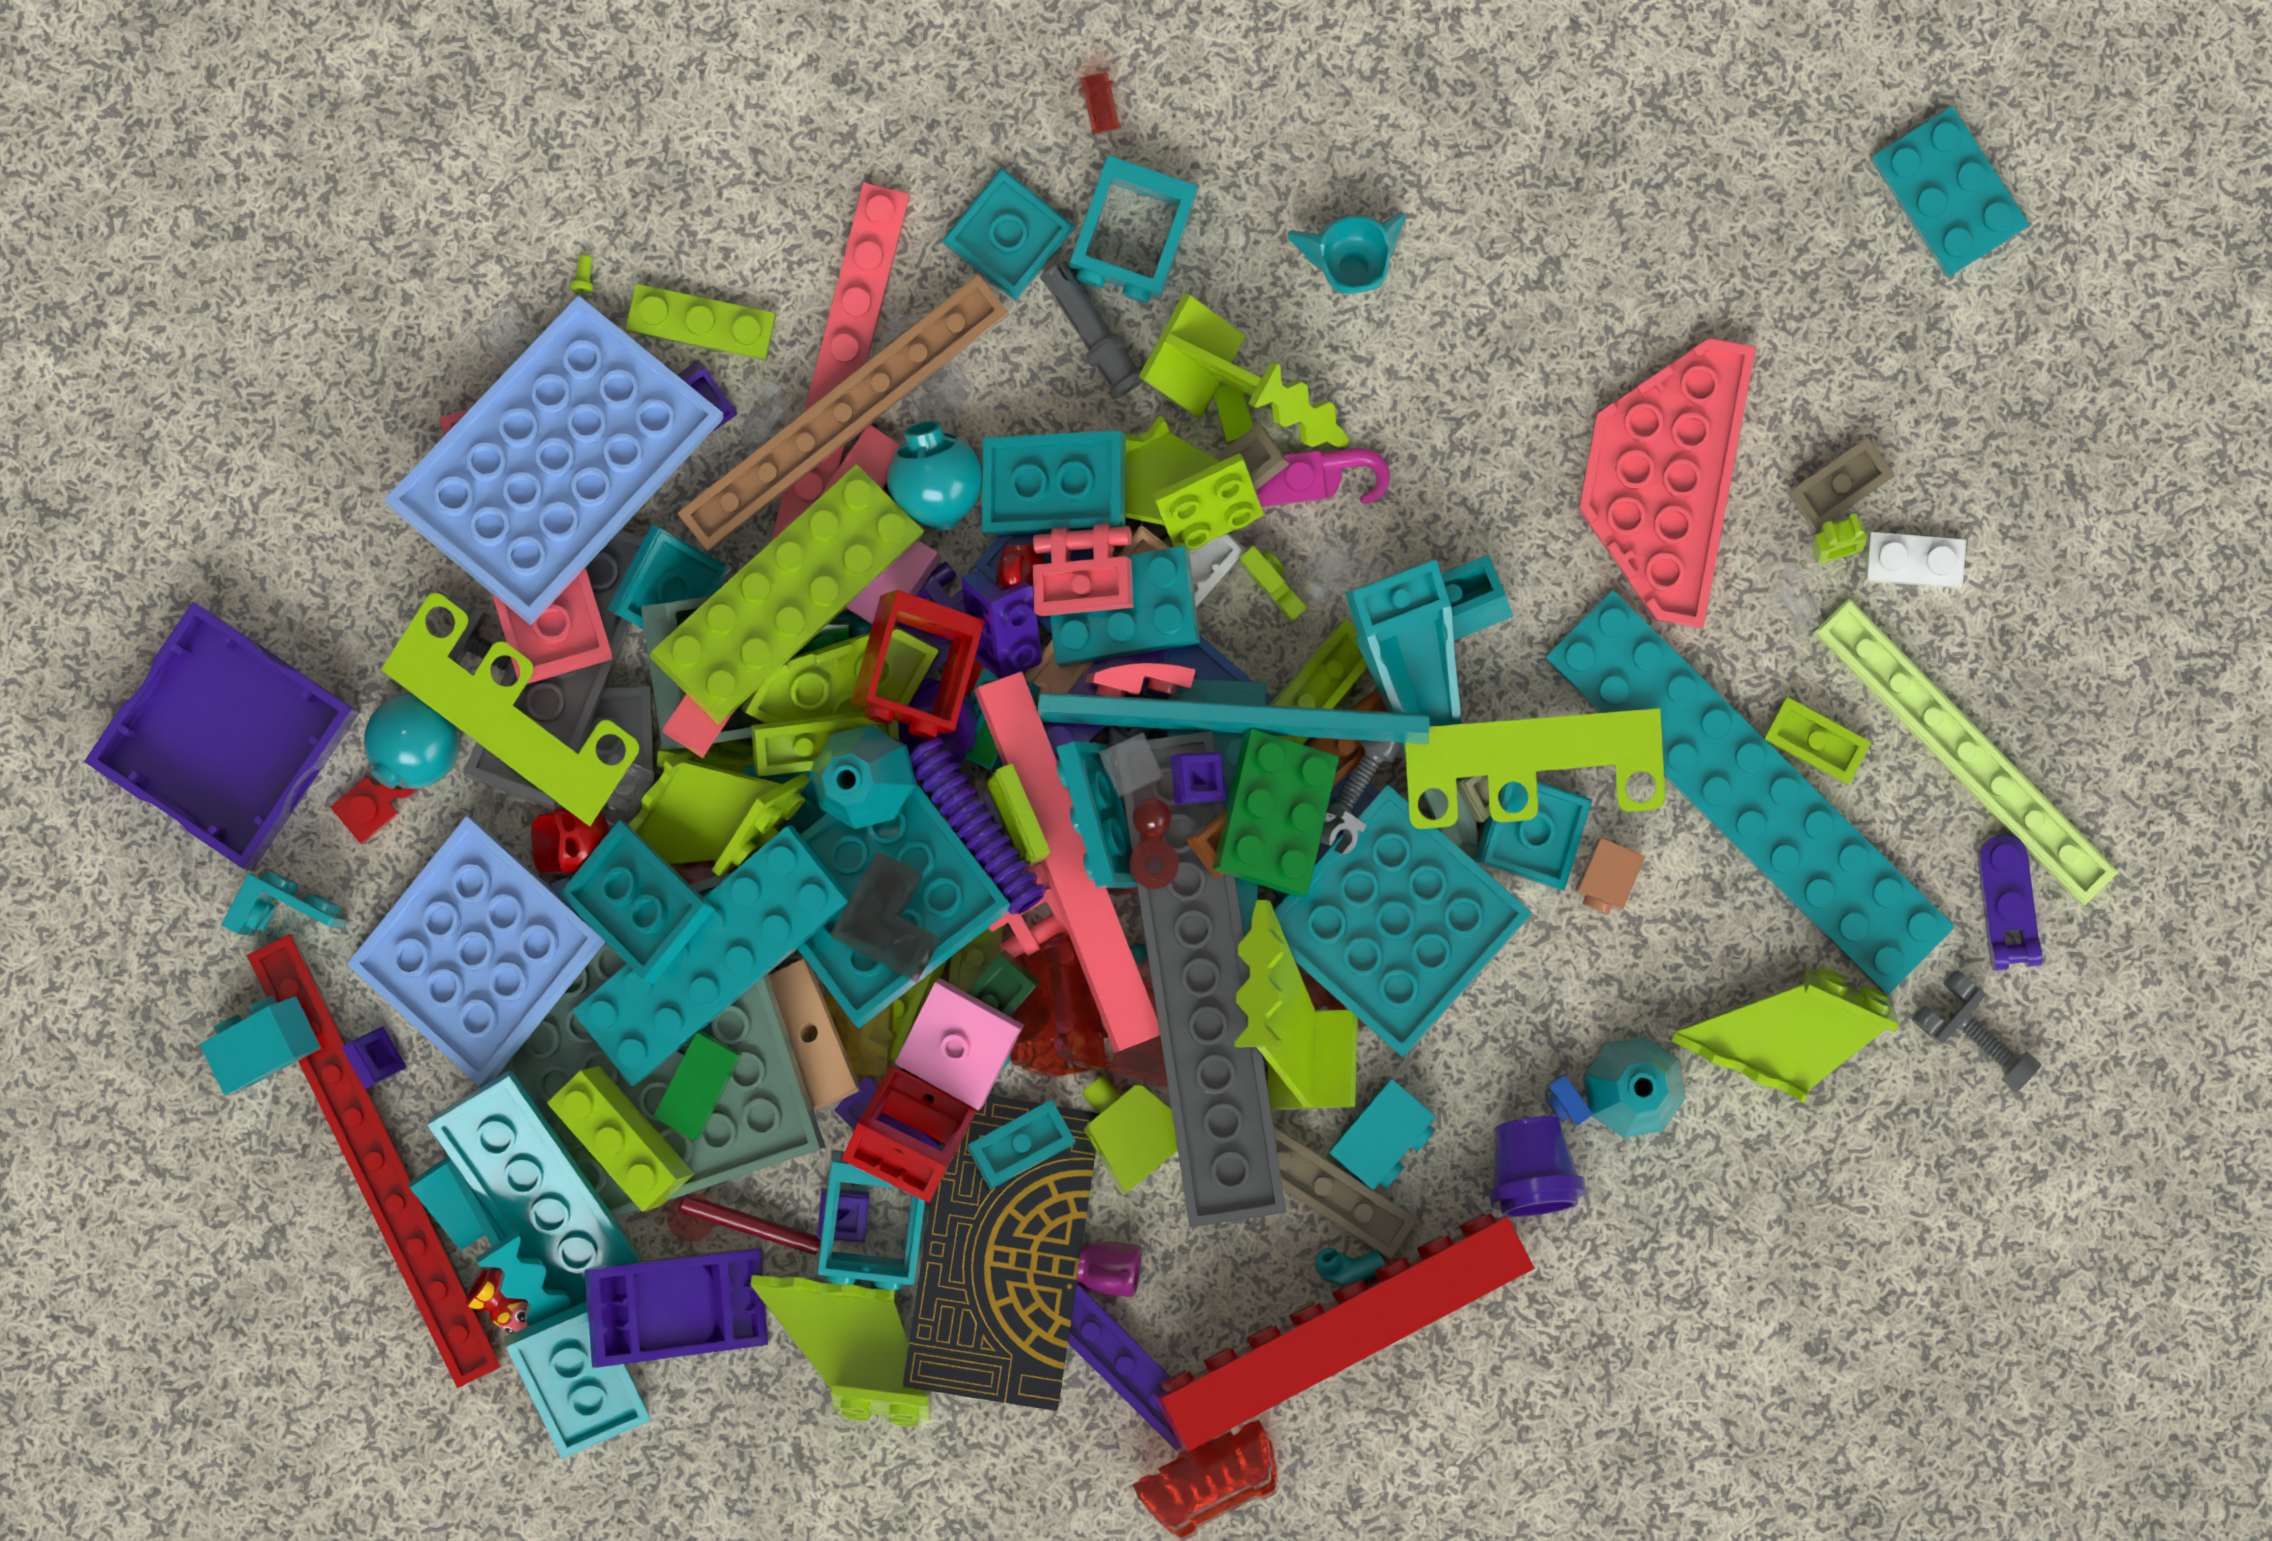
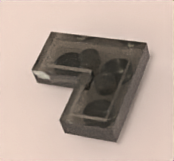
[830,851,941,983]

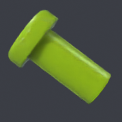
[569,254,594,294]

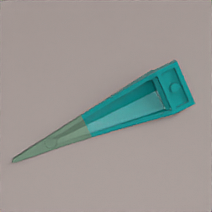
[1345,559,1483,868]

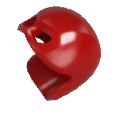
[531,805,610,875]

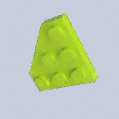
[742,625,939,723]

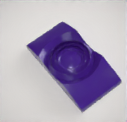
[585,1248,768,1368]

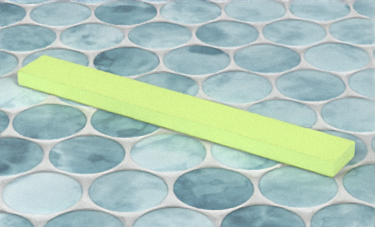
[1813,598,2118,906]

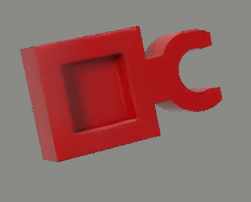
[330,777,418,845]

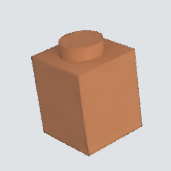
[1575,837,1646,915]

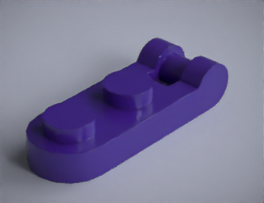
[1978,835,2043,971]

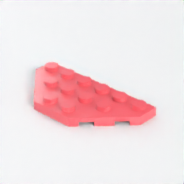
[1578,338,1756,629]

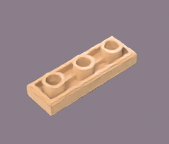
[769,958,861,1111]

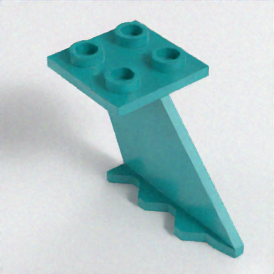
[408,1156,572,1326]

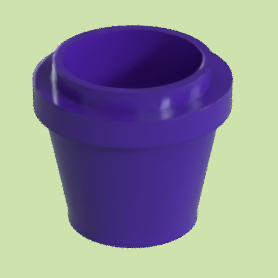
[1489,1116,1587,1217]

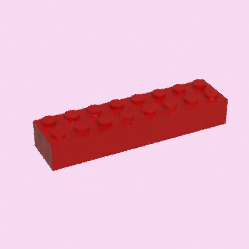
[1154,1212,1535,1451]

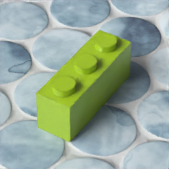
[547,1066,694,1212]

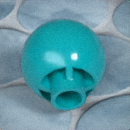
[887,420,982,531]
[364,693,461,789]

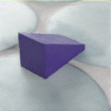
[677,360,737,431]

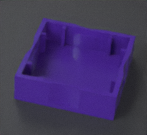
[84,602,361,871]

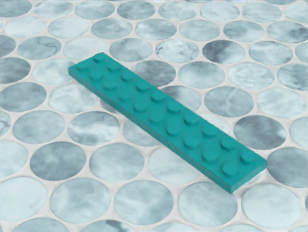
[1544,590,1955,995]

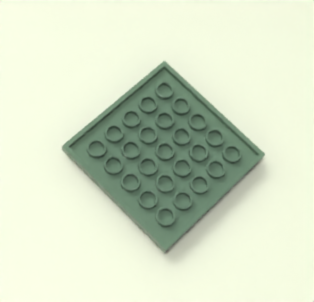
[502,871,826,1218]

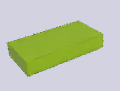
[986,764,1051,868]

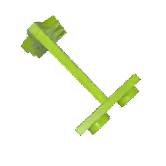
[1138,293,1350,448]
[1125,415,1264,551]
[628,749,810,876]
[1235,900,1358,1110]
[1671,966,1899,1104]
[750,1275,930,1427]

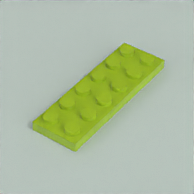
[649,464,924,725]

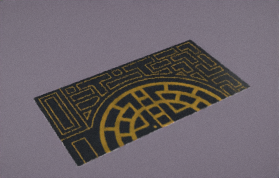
[903,1095,1099,1411]

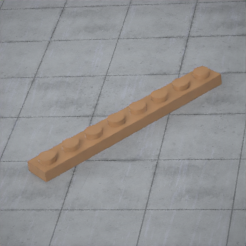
[677,274,1009,552]

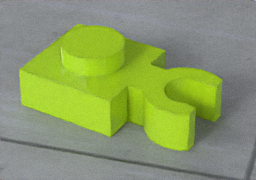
[1812,513,1867,565]
[1239,546,1307,623]

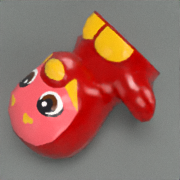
[466,1267,528,1334]

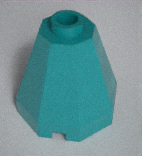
[810,724,917,829]
[1583,1036,1686,1138]

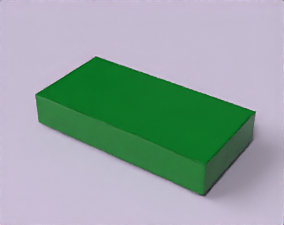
[653,1031,742,1141]

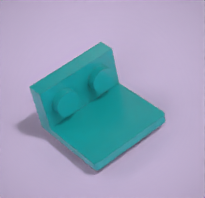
[221,870,348,936]

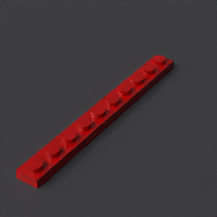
[247,934,503,1389]

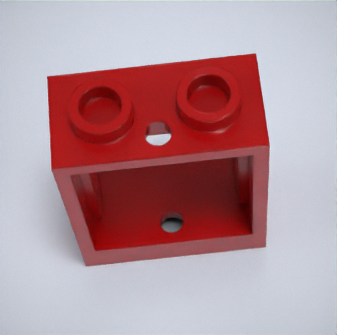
[850,589,985,739]
[841,1065,977,1203]

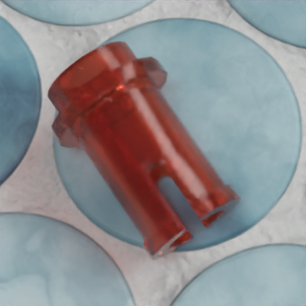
[1078,72,1121,135]

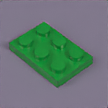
[1212,728,1339,898]

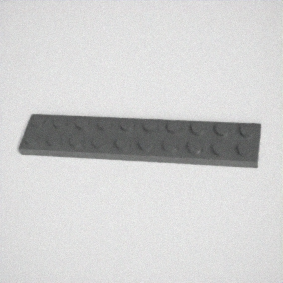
[1116,731,1287,1228]

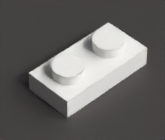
[1865,532,1966,589]

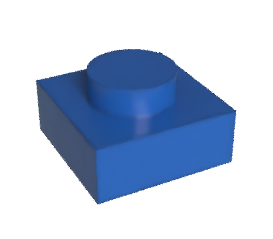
[1545,1075,1593,1126]

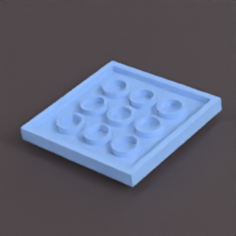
[347,816,605,1087]

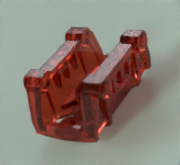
[1010,932,1110,1078]
[1132,1420,1279,1541]

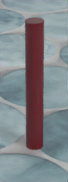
[678,1194,820,1256]

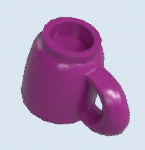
[1077,1242,1142,1297]

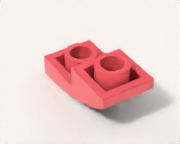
[1085,663,1195,697]

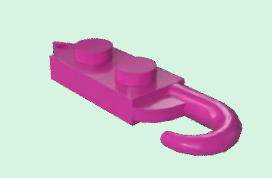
[1255,448,1390,507]

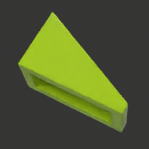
[1213,384,1254,445]

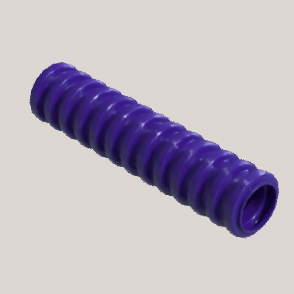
[909,738,1046,915]

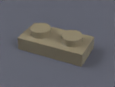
[1787,437,1895,532]

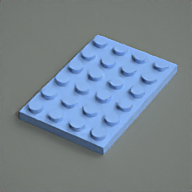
[385,295,723,625]

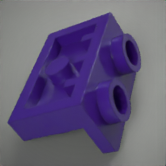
[961,570,1042,679]

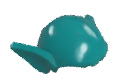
[1288,211,1406,294]

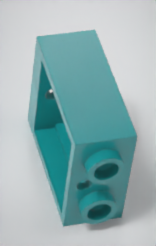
[1070,155,1198,304]
[818,1150,925,1290]

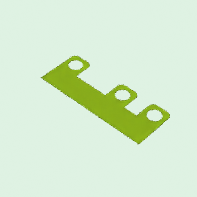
[381,593,639,826]
[1405,708,1665,829]

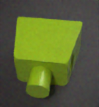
[1082,1074,1178,1196]

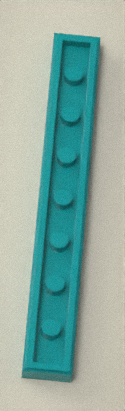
[1038,692,1430,744]

